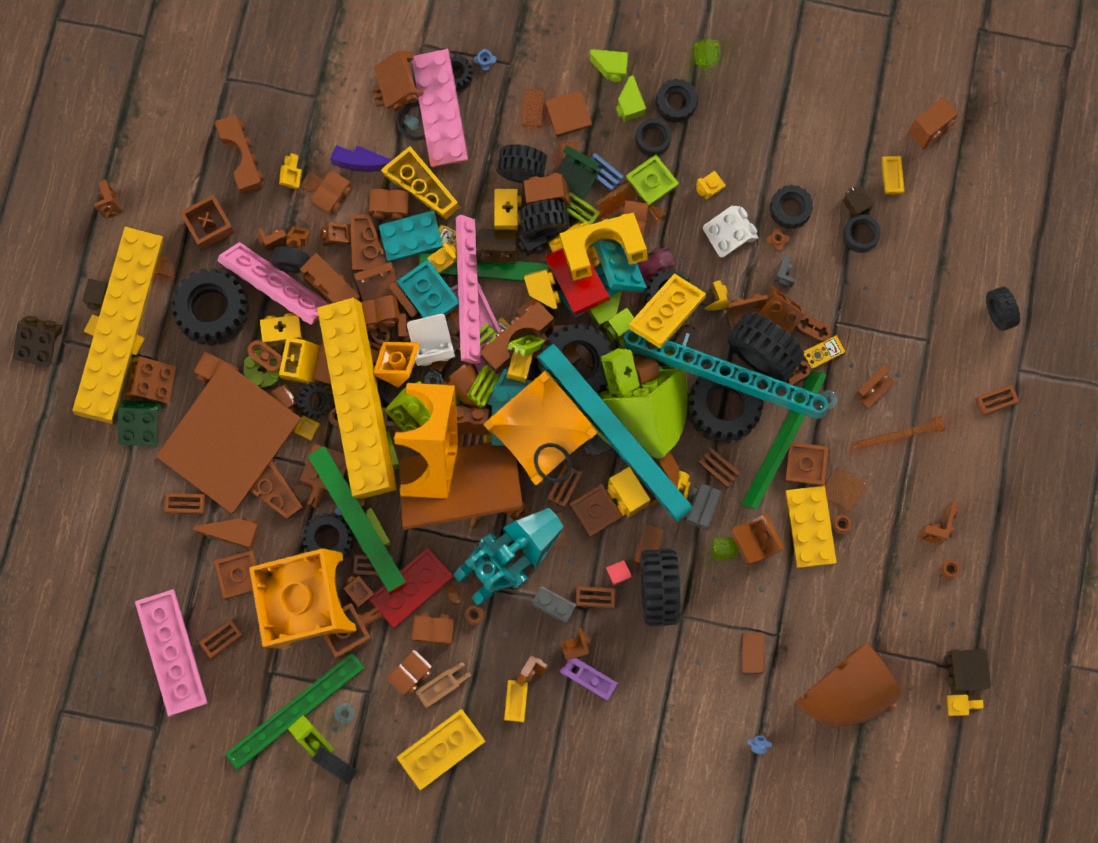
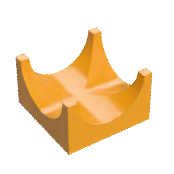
[483,370,598,485]
[394,383,459,499]
[249,549,356,649]

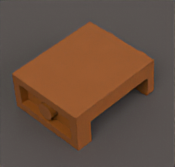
[374,50,424,111]

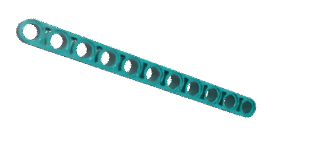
[624,329,828,419]
[537,344,693,522]

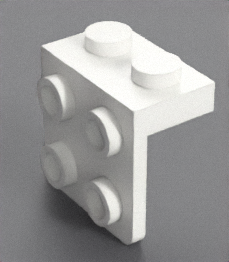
[703,206,759,257]
[407,314,455,366]

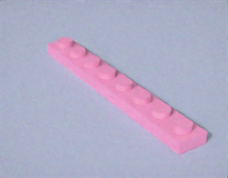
[456,215,481,365]

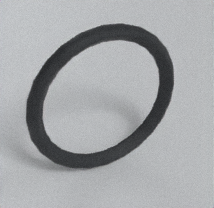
[397,103,426,140]
[534,443,572,483]

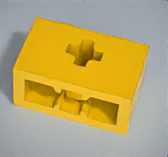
[495,189,521,231]
[260,313,303,346]

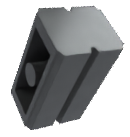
[685,483,722,530]
[532,586,576,625]

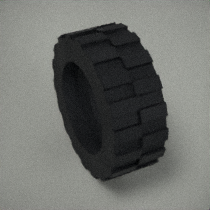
[656,78,698,123]
[770,185,813,229]
[986,286,1020,331]
[312,746,358,785]

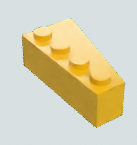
[381,146,461,220]

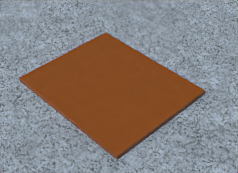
[156,361,302,514]
[399,442,523,530]

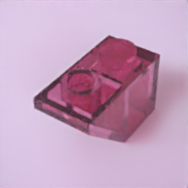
[637,248,676,281]

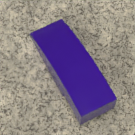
[330,145,392,172]

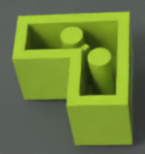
[606,308,648,356]

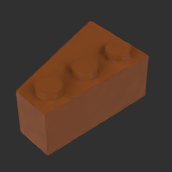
[300,253,361,304]

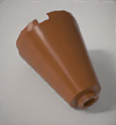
[440,362,491,410]

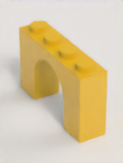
[559,212,648,281]

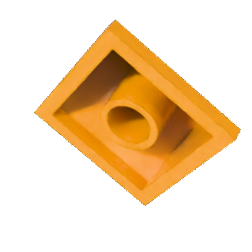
[373,342,420,388]

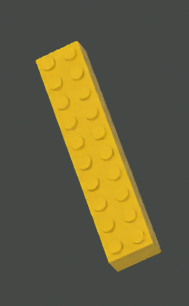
[73,227,164,424]
[317,298,397,499]

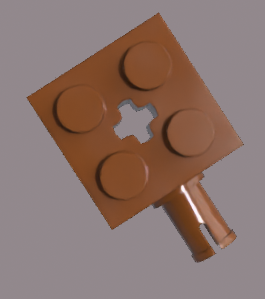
[300,443,348,509]
[323,603,383,660]

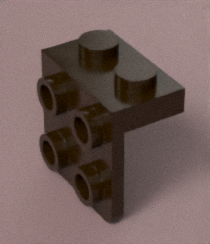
[477,229,516,264]
[13,316,63,367]
[945,649,991,692]

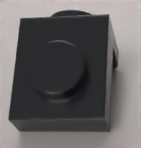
[517,234,548,257]

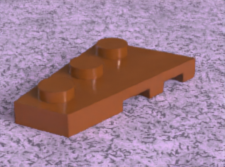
[350,215,387,272]
[250,461,304,519]

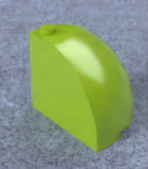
[597,368,688,459]

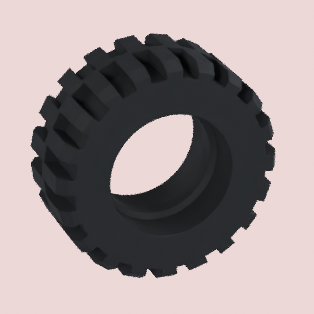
[171,268,249,346]
[728,312,804,382]
[538,324,614,397]
[687,371,764,443]
[640,549,681,626]

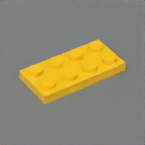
[628,274,706,349]
[785,486,837,569]
[396,709,486,791]

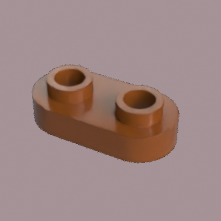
[248,340,282,373]

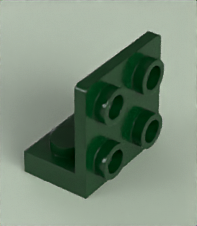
[556,145,603,199]
[118,400,162,447]

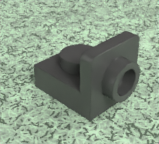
[774,255,796,288]
[582,434,613,458]

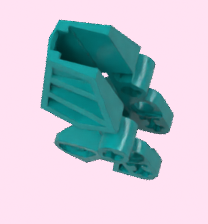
[453,508,564,606]

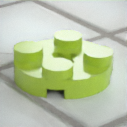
[244,350,280,389]

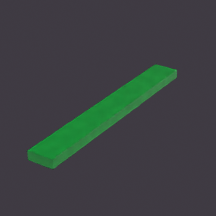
[419,253,558,285]
[741,371,826,510]
[308,446,406,592]
[225,652,365,770]

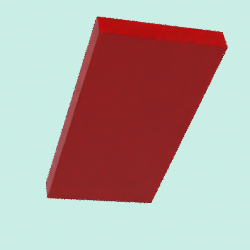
[545,248,610,316]
[368,547,454,629]

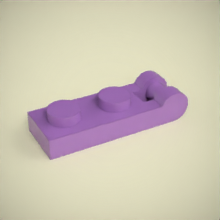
[559,658,618,701]

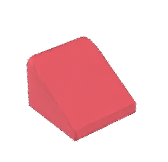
[606,560,632,586]

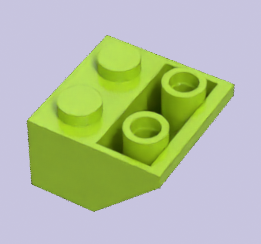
[385,381,431,432]

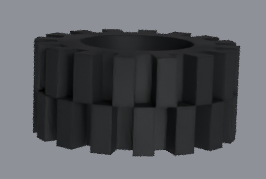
[450,54,473,91]
[295,382,333,419]

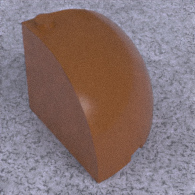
[795,643,901,727]

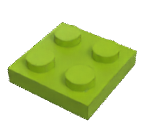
[626,155,679,207]

